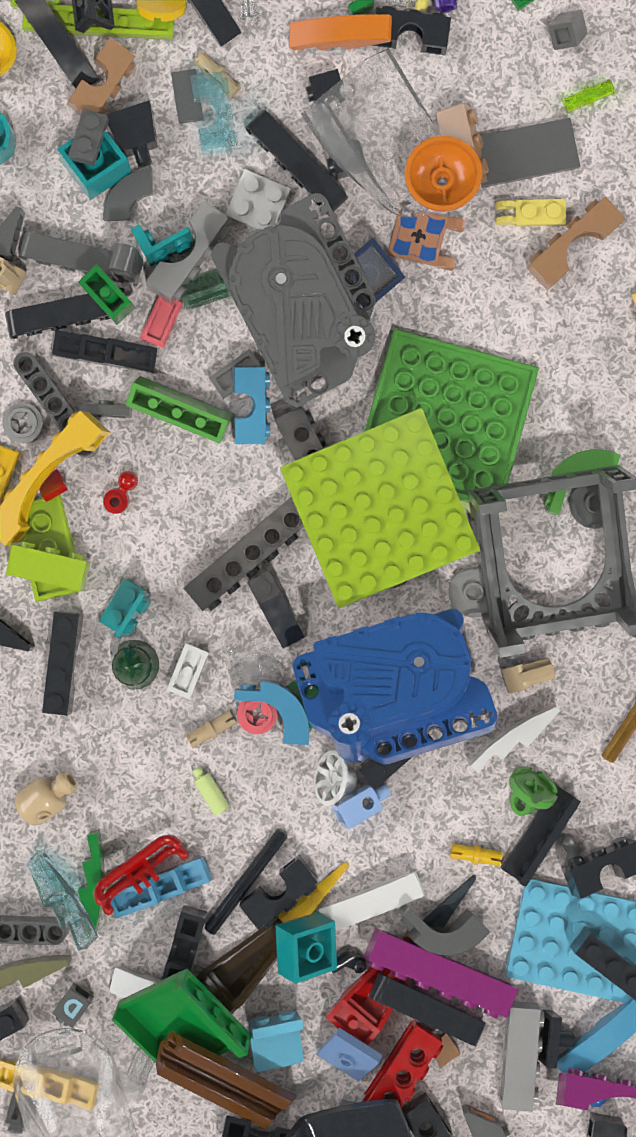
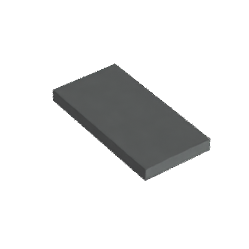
[481,117,580,188]

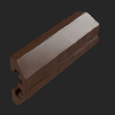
[156,1031,297,1129]

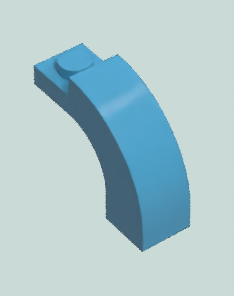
[234,679,309,745]

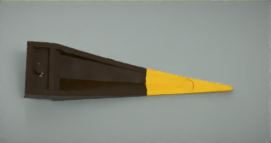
[196,862,348,1014]

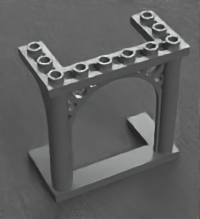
[468,465,636,659]

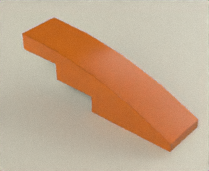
[289,15,392,50]

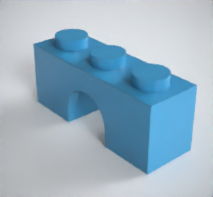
[233,366,270,444]

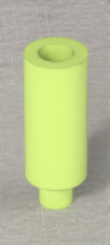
[192,766,230,816]

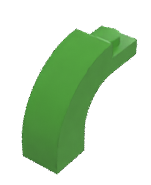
[544,449,621,516]

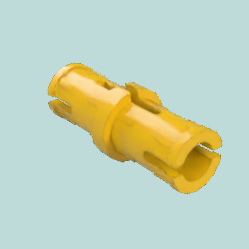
[450,842,502,867]

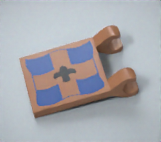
[388,206,465,271]

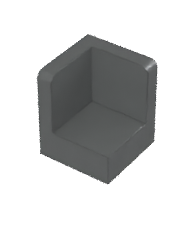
[548,10,587,50]

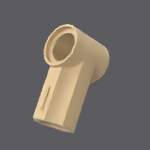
[0,257,27,296]
[501,657,555,693]

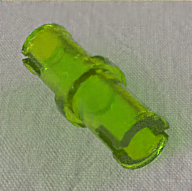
[562,79,615,114]

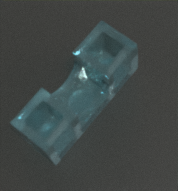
[191,72,237,156]

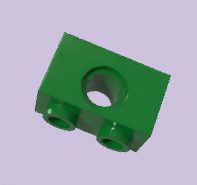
[78,264,135,325]

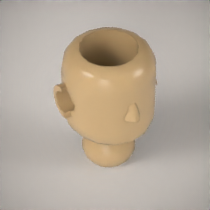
[15,772,77,826]

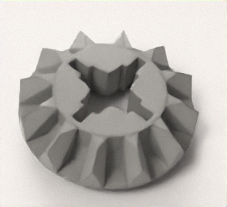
[3,403,44,443]

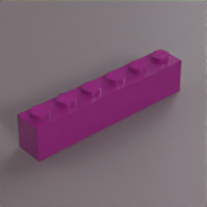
[364,927,518,1019]

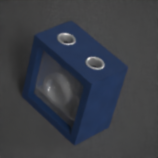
[344,238,405,308]

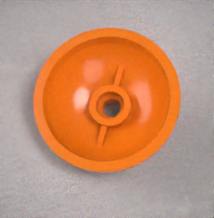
[405,135,482,212]

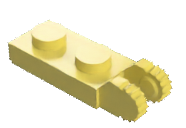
[495,199,566,227]

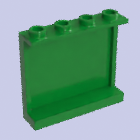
[112,969,252,1063]

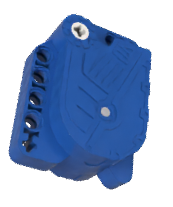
[293,609,497,764]

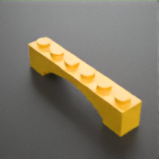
[0,410,111,546]

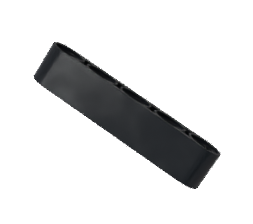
[245,110,348,215]
[5,287,126,339]
[368,973,486,1047]

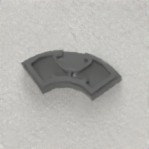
[103,168,153,221]

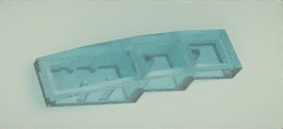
[27,850,98,951]

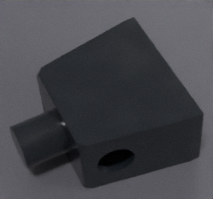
[105,101,158,167]

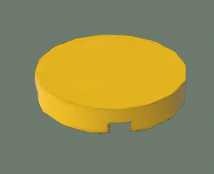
[136,0,186,22]

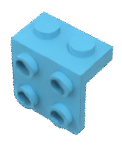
[247,1011,304,1072]

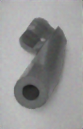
[557,833,581,865]

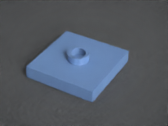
[316,1028,382,1082]

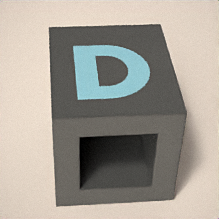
[52,982,94,1028]

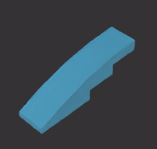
[111,856,213,918]
[557,998,636,1073]

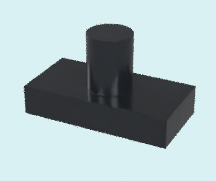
[538,1010,575,1068]

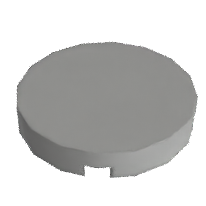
[448,568,489,618]

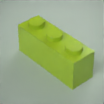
[5,541,91,591]

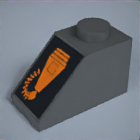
[461,1104,511,1137]

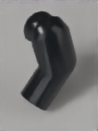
[332,952,366,974]

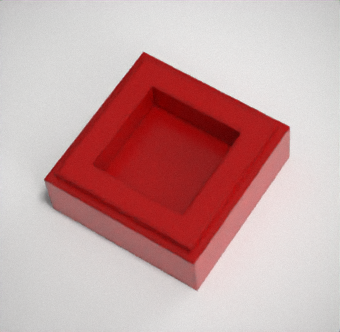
[39,469,68,502]

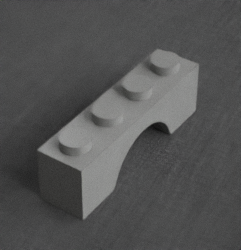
[146,201,230,305]

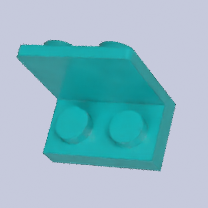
[131,224,194,267]
[98,578,151,638]

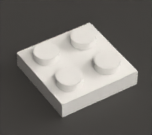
[225,169,291,230]

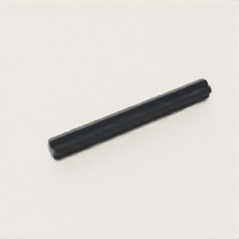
[204,828,288,935]

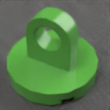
[509,766,558,816]

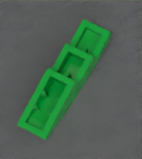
[78,829,105,939]

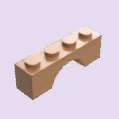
[527,196,626,291]

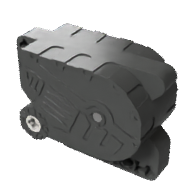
[211,193,376,407]

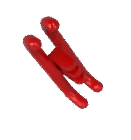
[93,834,189,915]

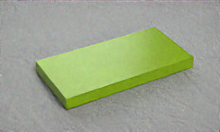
[20,494,85,602]

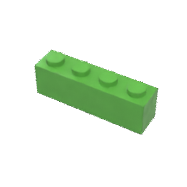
[125,376,233,444]

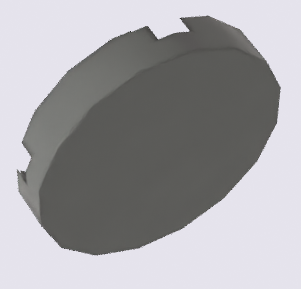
[569,484,603,529]

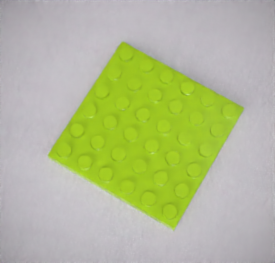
[280,408,481,609]

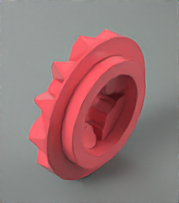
[237,701,277,734]

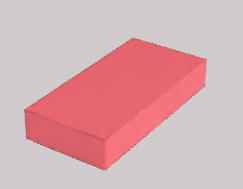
[140,296,183,349]

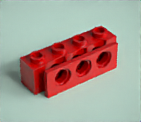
[361,1019,443,1110]

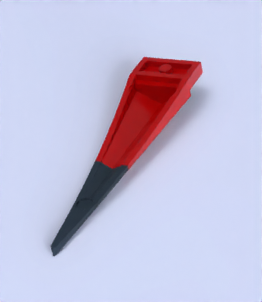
[325,875,476,1045]

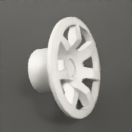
[314,750,357,806]

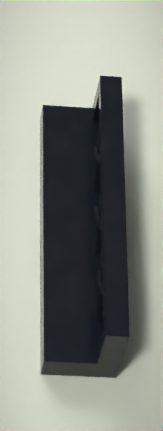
[72,0,115,33]
[501,784,581,887]

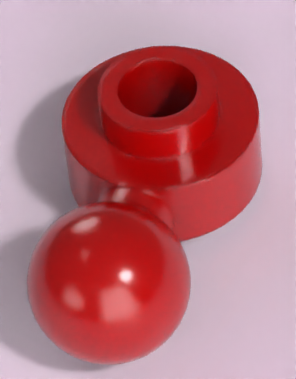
[103,471,138,514]

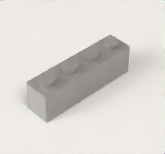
[500,1001,544,1112]

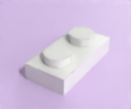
[167,643,210,699]

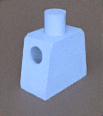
[331,782,391,829]

